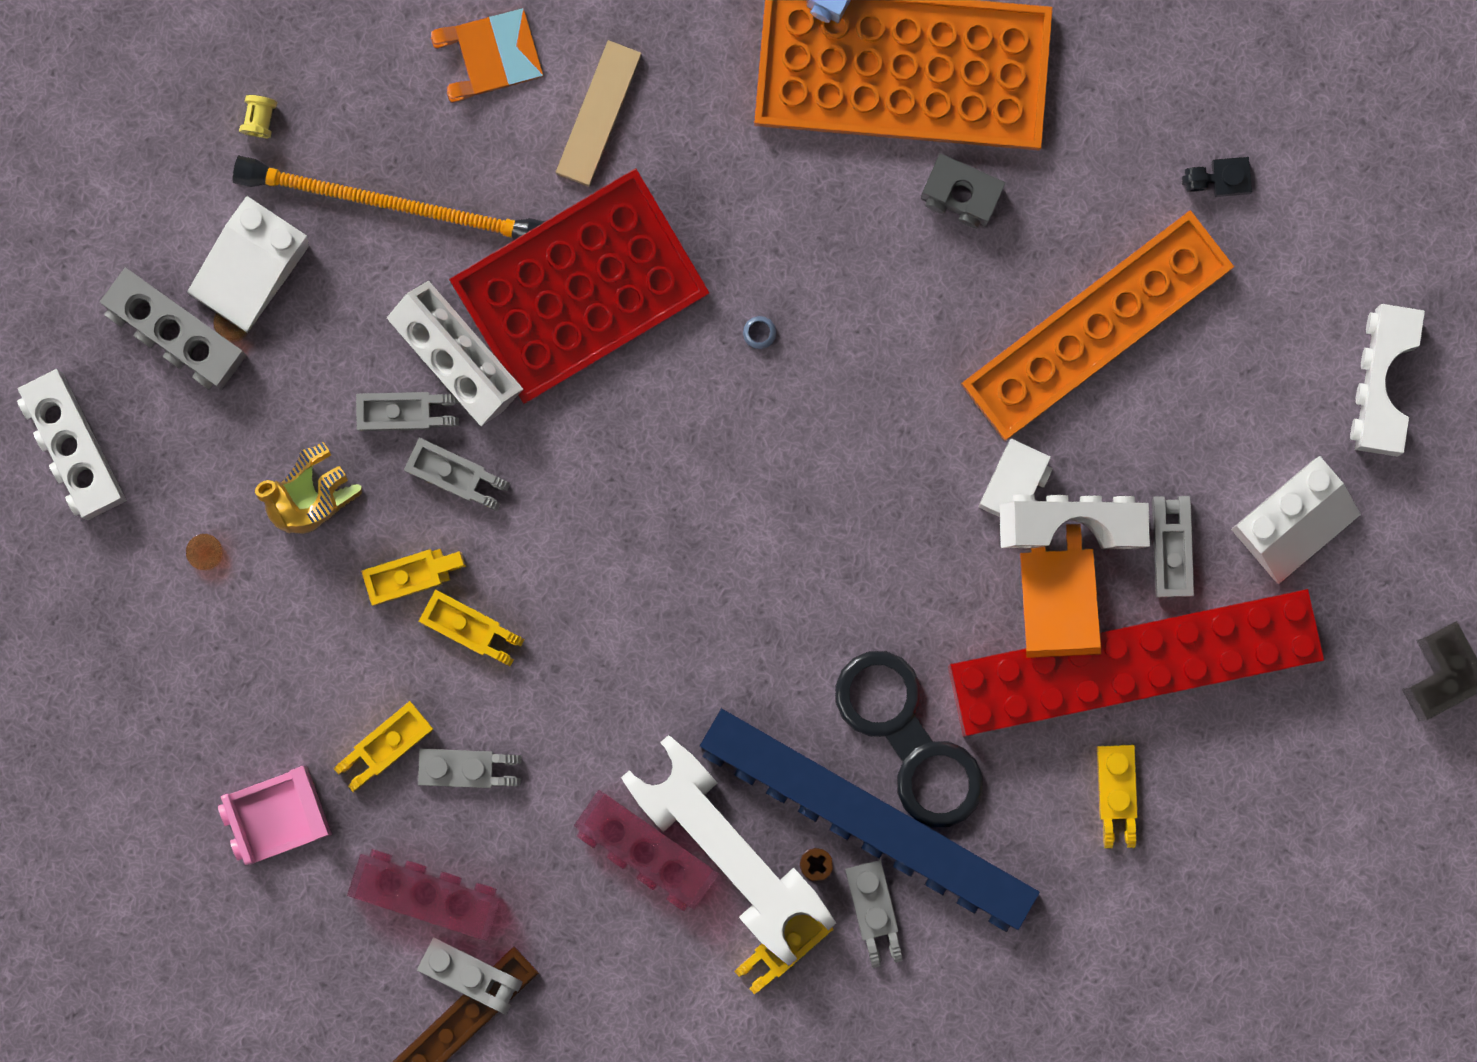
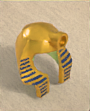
[255,442,362,534]

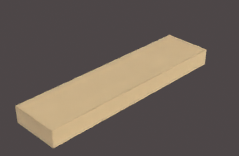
[556,40,642,187]

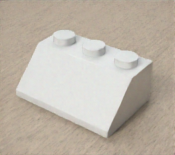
[1231,456,1361,584]

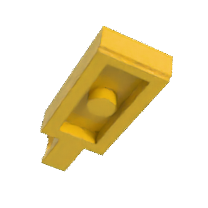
[361,549,466,606]

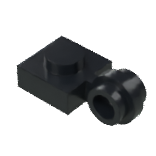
[1182,157,1252,197]

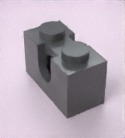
[921,154,1006,229]

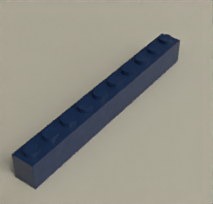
[699,708,1040,932]

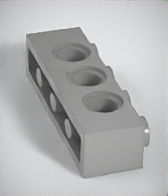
[100,267,247,390]

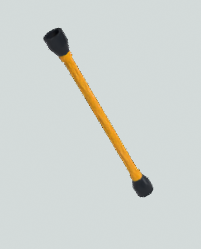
[232,155,546,240]

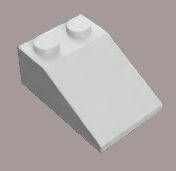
[187,196,309,333]

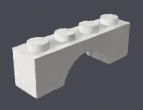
[1350,304,1425,457]
[1000,495,1150,549]

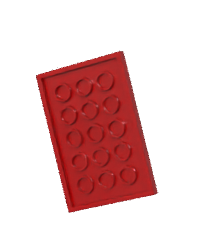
[449,168,710,404]

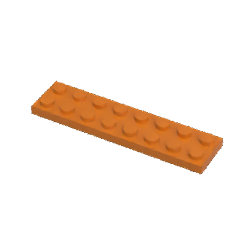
[961,210,1234,442]

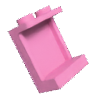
[218,766,332,865]

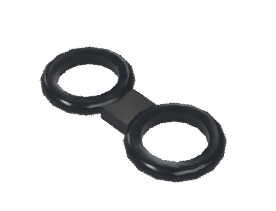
[835,651,983,827]

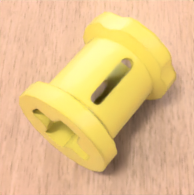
[239,95,277,138]

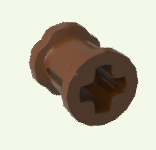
[800,848,833,881]

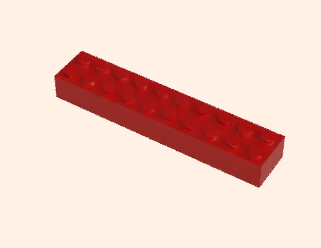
[948,589,1324,737]

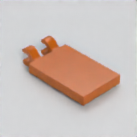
[1020,523,1101,658]

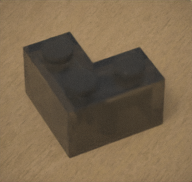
[1402,621,1477,721]

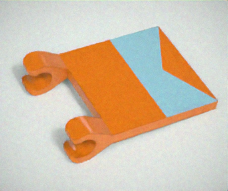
[431,8,543,103]

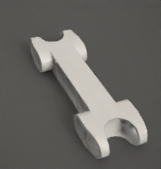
[621,735,836,966]

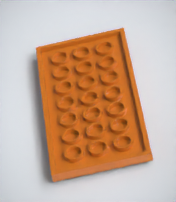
[754,0,1052,151]

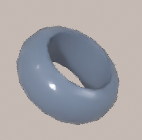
[743,316,777,349]

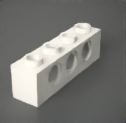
[387,281,523,426]
[17,369,127,520]

